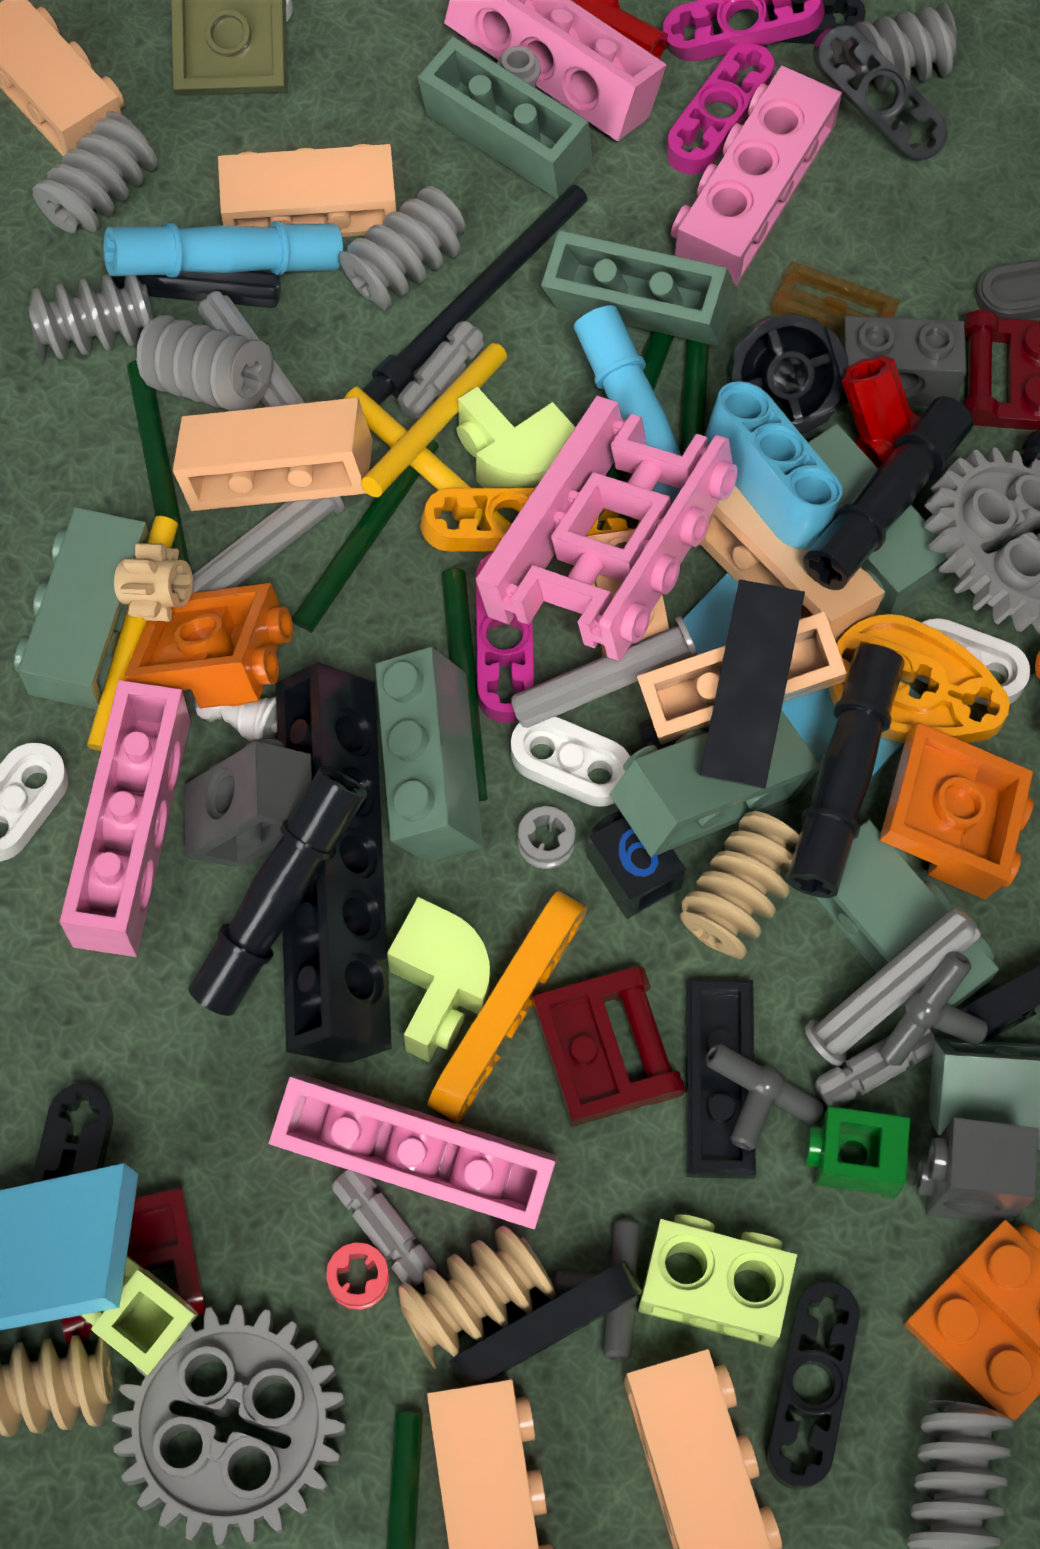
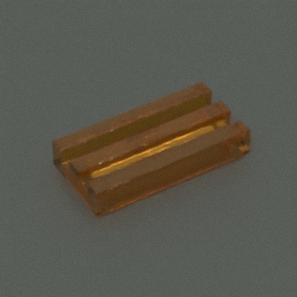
[770,261,901,338]

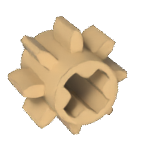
[114,543,193,622]

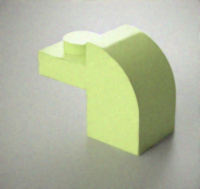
[456,387,576,488]
[387,897,490,1062]
[81,1256,198,1375]

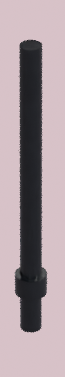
[362,185,588,406]

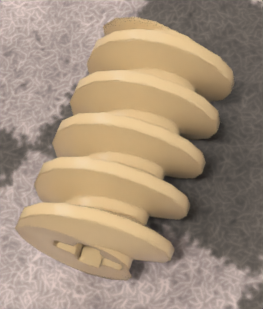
[680,811,799,959]
[398,1226,557,1369]
[0,1335,113,1437]

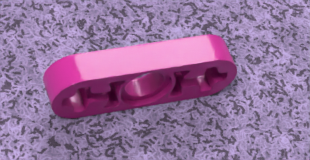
[663,0,825,61]
[666,43,774,175]
[476,552,534,723]

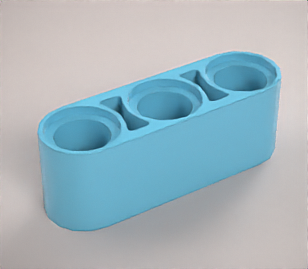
[705,381,842,550]

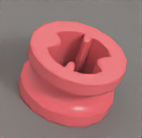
[326,1242,390,1310]

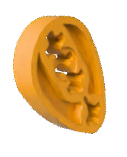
[828,614,1010,743]

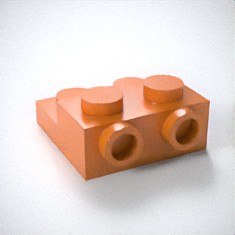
[123,583,293,708]
[879,722,1034,900]
[903,1220,1040,1422]

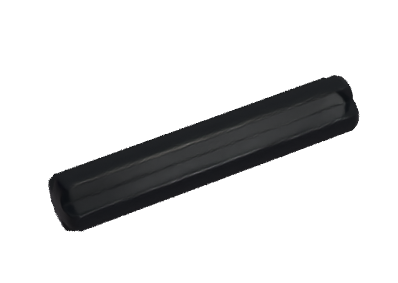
[111,271,281,308]

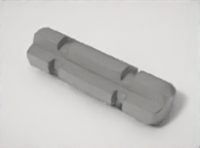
[397,321,484,421]
[814,1028,935,1108]
[332,1170,437,1288]

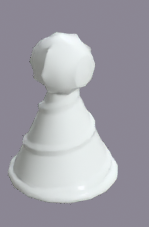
[194,696,277,742]

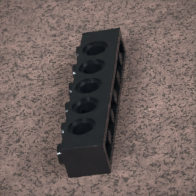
[276,662,392,1063]

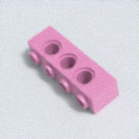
[444,0,667,141]
[671,65,842,286]
[60,680,191,957]
[269,1074,558,1230]

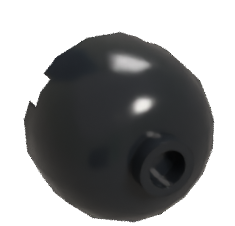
[726,312,849,434]

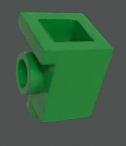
[804,1106,910,1198]

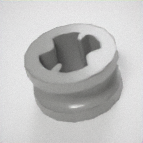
[517,806,576,869]

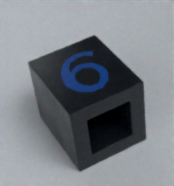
[587,811,686,919]

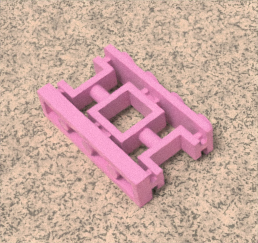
[476,396,737,661]

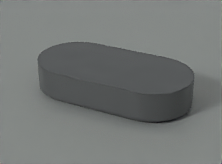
[976,259,1040,320]

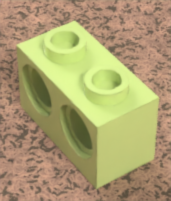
[637,1215,797,1347]

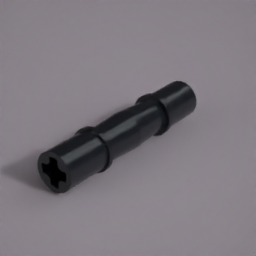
[803,396,973,590]
[786,644,905,898]
[188,766,367,1016]

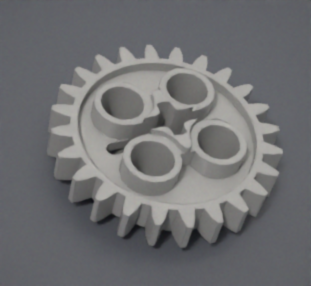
[924,447,1040,634]
[112,1305,347,1547]

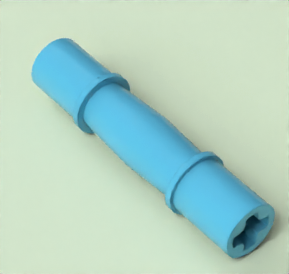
[103,221,343,278]
[574,305,682,504]

